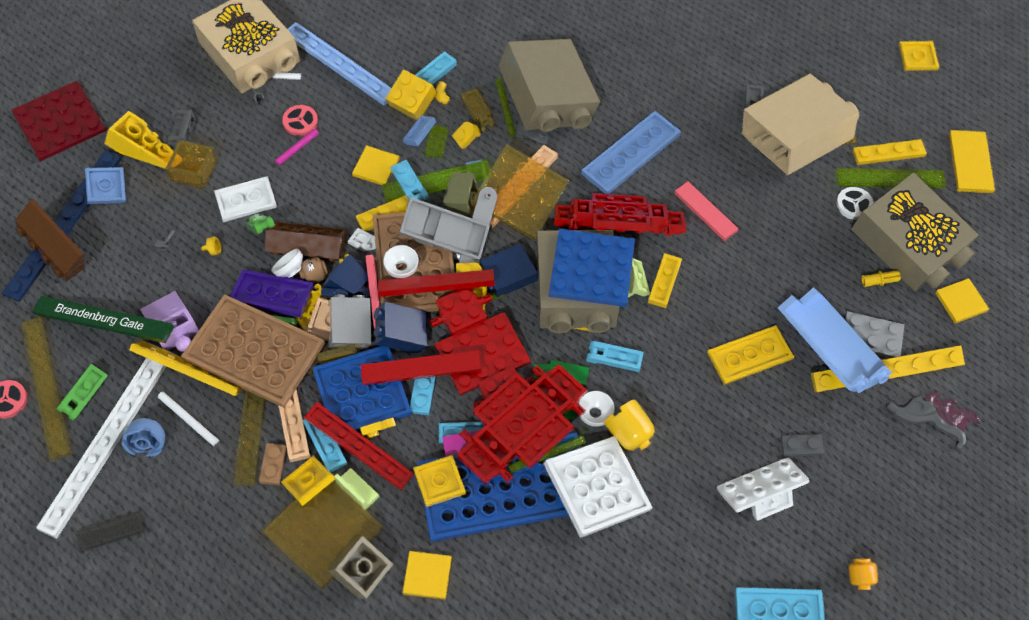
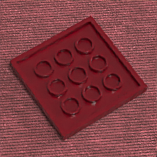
[11,81,106,161]

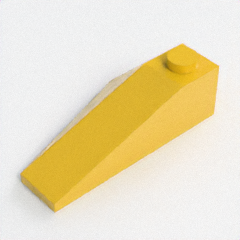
[104,111,181,170]

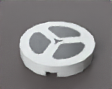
[836,187,874,220]

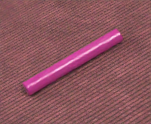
[274,129,319,166]

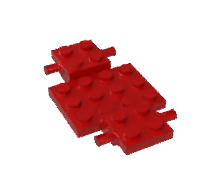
[554,193,686,237]
[430,288,536,409]
[457,364,587,485]

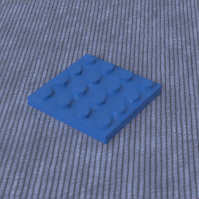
[549,229,635,307]
[312,346,412,432]

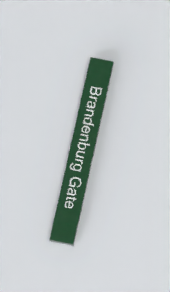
[32,296,174,343]

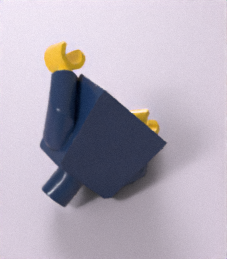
[311,254,370,299]

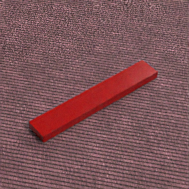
[378,269,495,297]
[361,350,481,385]
[304,402,414,491]

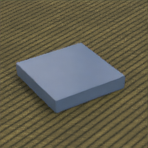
[85,167,126,204]

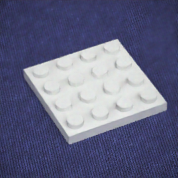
[544,436,653,538]

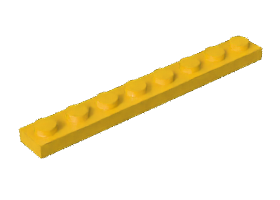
[811,346,965,392]

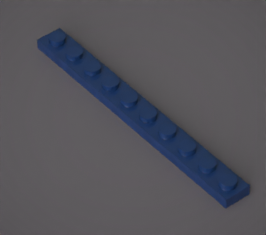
[2,150,122,302]

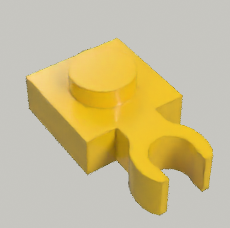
[360,418,396,439]

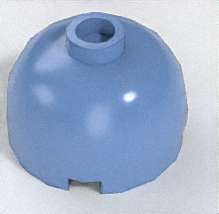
[122,418,165,456]

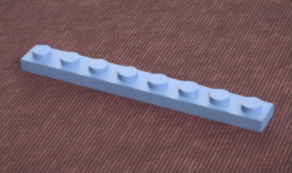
[287,22,391,106]

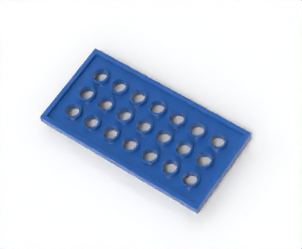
[417,433,580,542]

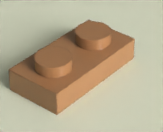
[259,443,287,485]

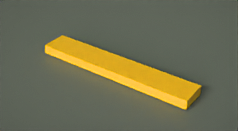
[130,340,244,396]

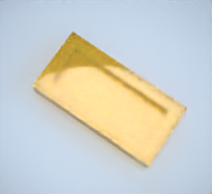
[316,344,357,365]

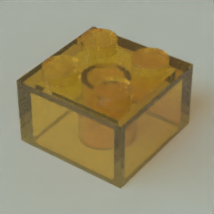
[166,140,217,189]

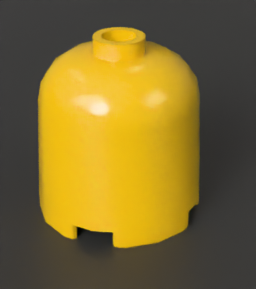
[603,399,655,451]

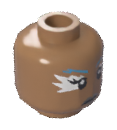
[299,257,328,283]

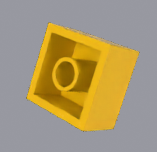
[385,69,437,120]

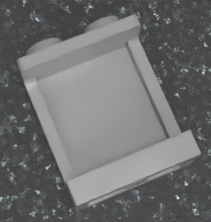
[328,295,371,348]

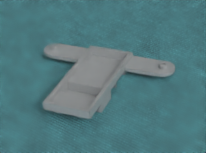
[399,187,497,290]

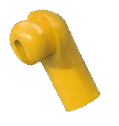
[435,81,450,105]

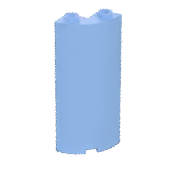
[778,287,892,393]

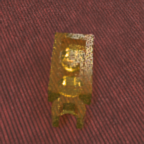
[461,88,494,131]

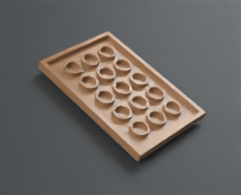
[373,209,457,312]
[181,294,325,408]

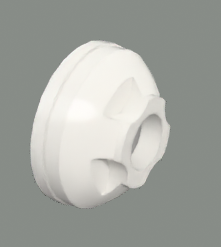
[383,245,419,278]
[271,249,303,278]
[578,391,614,427]

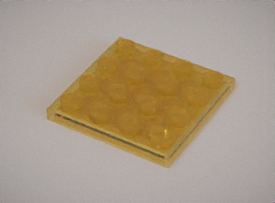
[472,144,569,241]
[262,481,383,589]

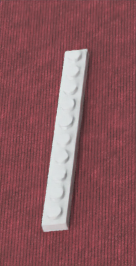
[36,358,167,539]

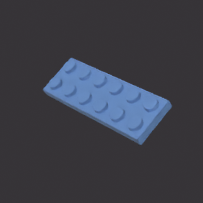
[581,111,681,194]

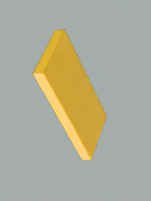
[949,130,995,193]
[707,325,794,385]

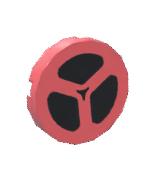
[282,105,318,136]
[0,380,28,419]

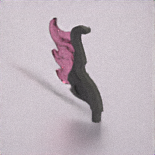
[887,392,980,450]

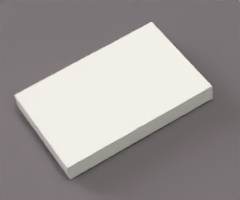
[214,176,277,222]

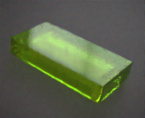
[425,126,449,159]

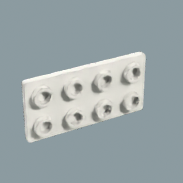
[717,458,809,521]

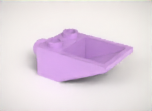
[140,291,199,352]

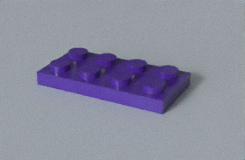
[230,269,314,318]

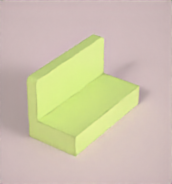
[628,258,650,298]
[334,468,379,511]

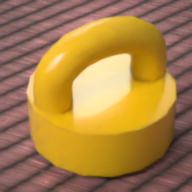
[201,236,222,256]

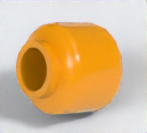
[848,558,878,590]

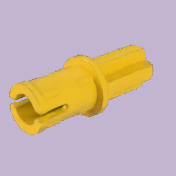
[861,271,901,287]

